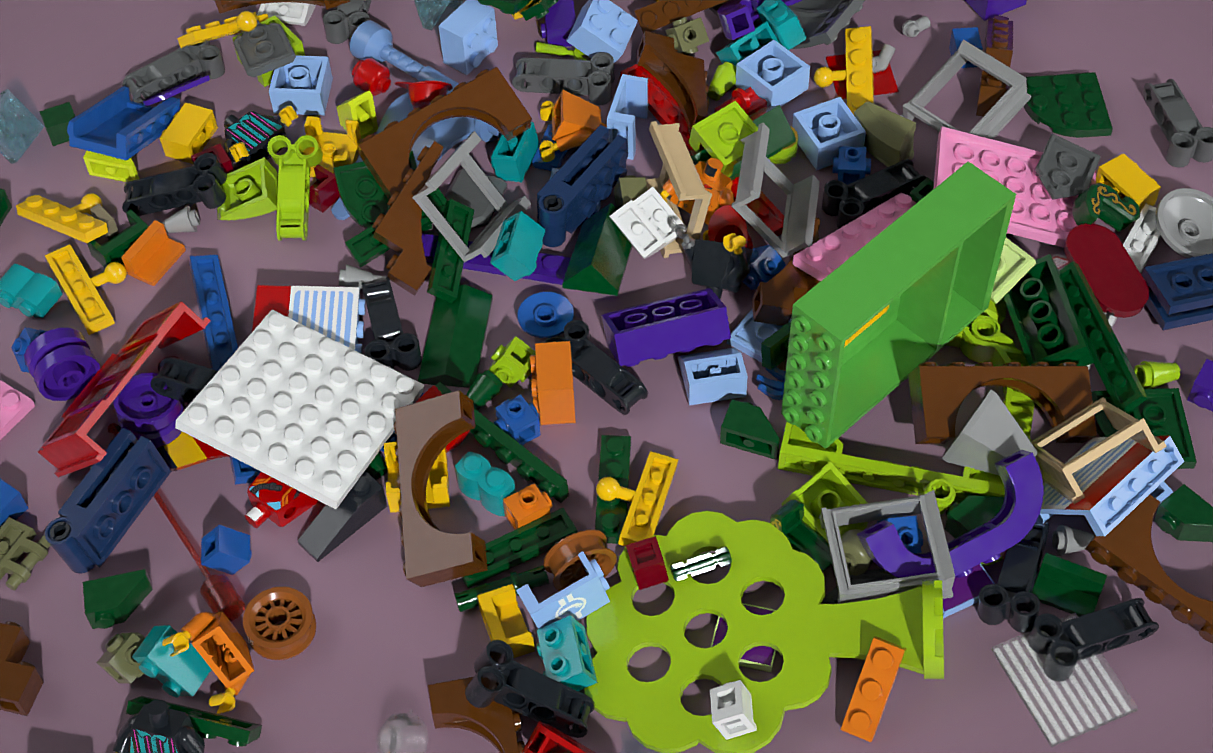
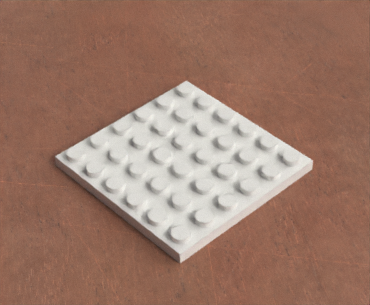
[175,310,424,509]

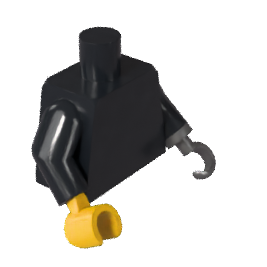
[675,224,753,300]

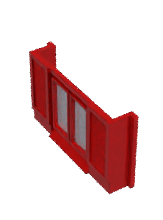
[38,301,211,477]

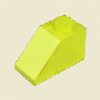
[336,91,378,139]
[83,151,139,182]

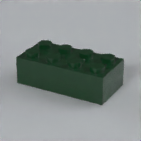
[1004,254,1095,366]

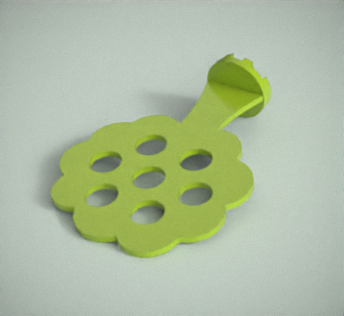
[584,511,944,753]

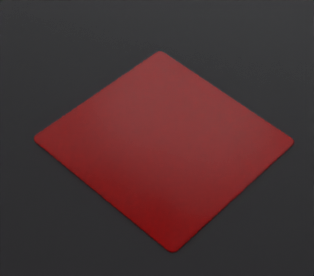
[826,50,899,99]

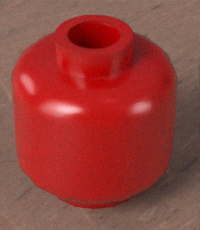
[352,58,391,96]

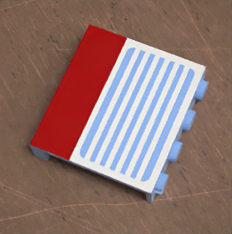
[252,285,366,354]
[1035,436,1184,536]

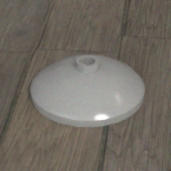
[1155,188,1213,258]

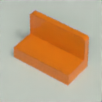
[121,220,186,286]

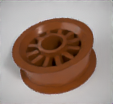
[543,530,617,591]
[243,587,316,660]

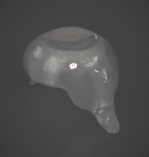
[376,709,428,753]

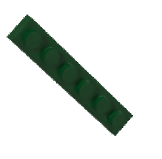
[1060,261,1148,413]
[435,382,569,503]

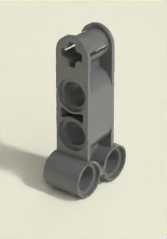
[323,0,371,44]
[122,41,225,104]
[512,52,615,105]
[1143,79,1213,168]

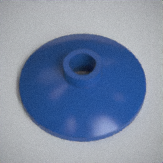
[517,292,574,338]

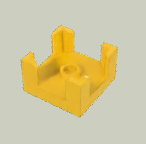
[303,116,362,178]
[384,442,450,513]

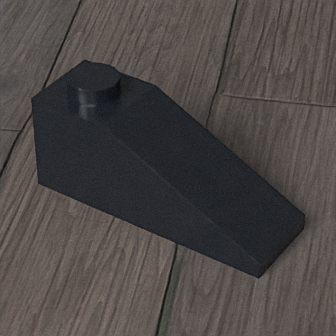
[298,471,387,562]

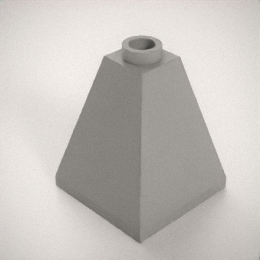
[942,389,1039,475]

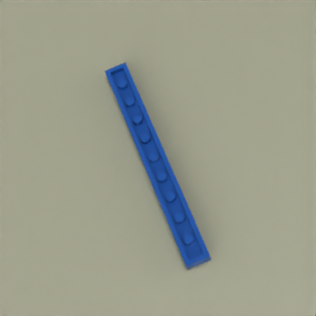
[189,255,261,485]

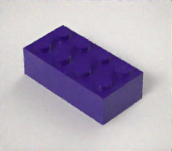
[601,288,731,367]

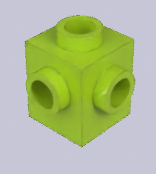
[488,336,536,388]

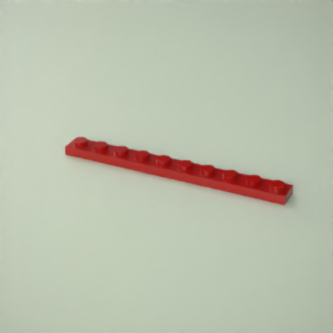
[620,64,784,237]

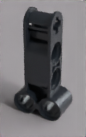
[122,153,227,216]
[822,159,927,229]
[361,277,422,371]
[545,320,648,415]
[150,357,218,404]
[978,523,1049,633]
[1028,598,1159,682]
[465,640,595,738]

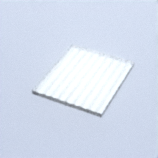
[991,613,1138,747]

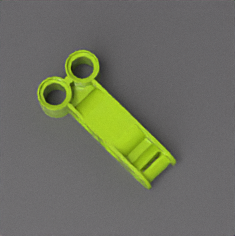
[267,135,323,241]

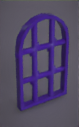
[143,75,210,106]

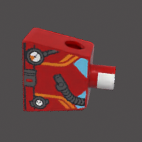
[245,472,319,528]

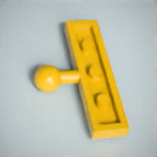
[177,11,269,48]
[813,26,874,115]
[16,193,108,243]
[45,244,127,335]
[596,451,679,547]

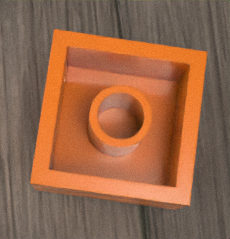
[530,341,576,425]

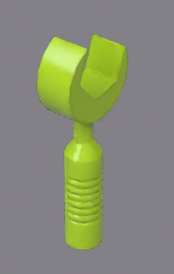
[536,42,587,60]

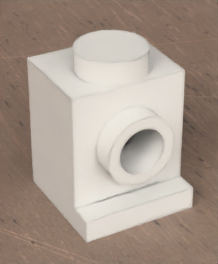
[710,680,757,740]

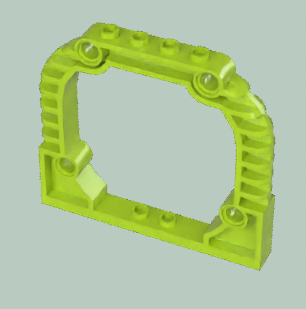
[778,315,1035,503]

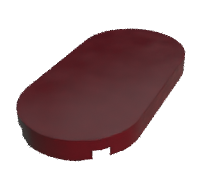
[1064,223,1149,318]

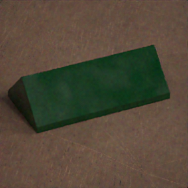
[689,105,796,181]
[562,203,633,296]

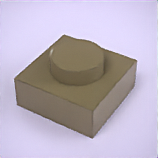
[90,204,119,239]

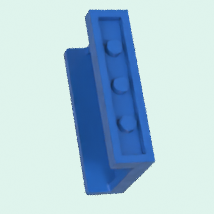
[67,86,180,160]

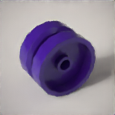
[24,328,100,401]
[113,373,184,448]

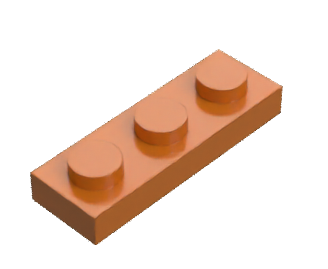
[840,636,907,742]

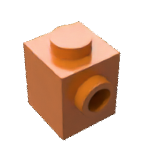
[503,483,553,530]

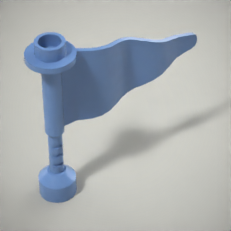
[331,20,502,220]

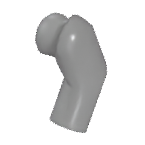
[902,16,931,37]
[873,44,896,73]

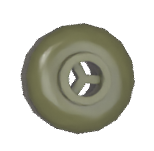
[841,529,873,576]

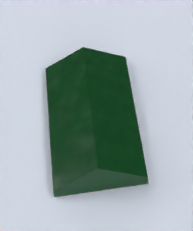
[418,284,493,388]

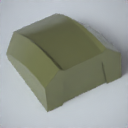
[854,102,916,167]

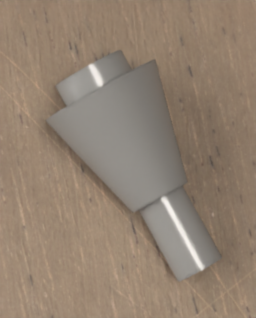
[162,206,200,233]
[339,264,387,289]
[1052,525,1095,556]

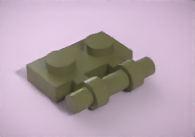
[0,517,51,591]

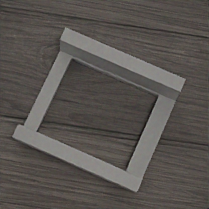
[901,39,1031,139]
[732,123,820,258]
[412,131,531,262]
[819,490,955,604]

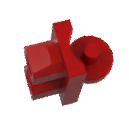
[714,87,767,116]

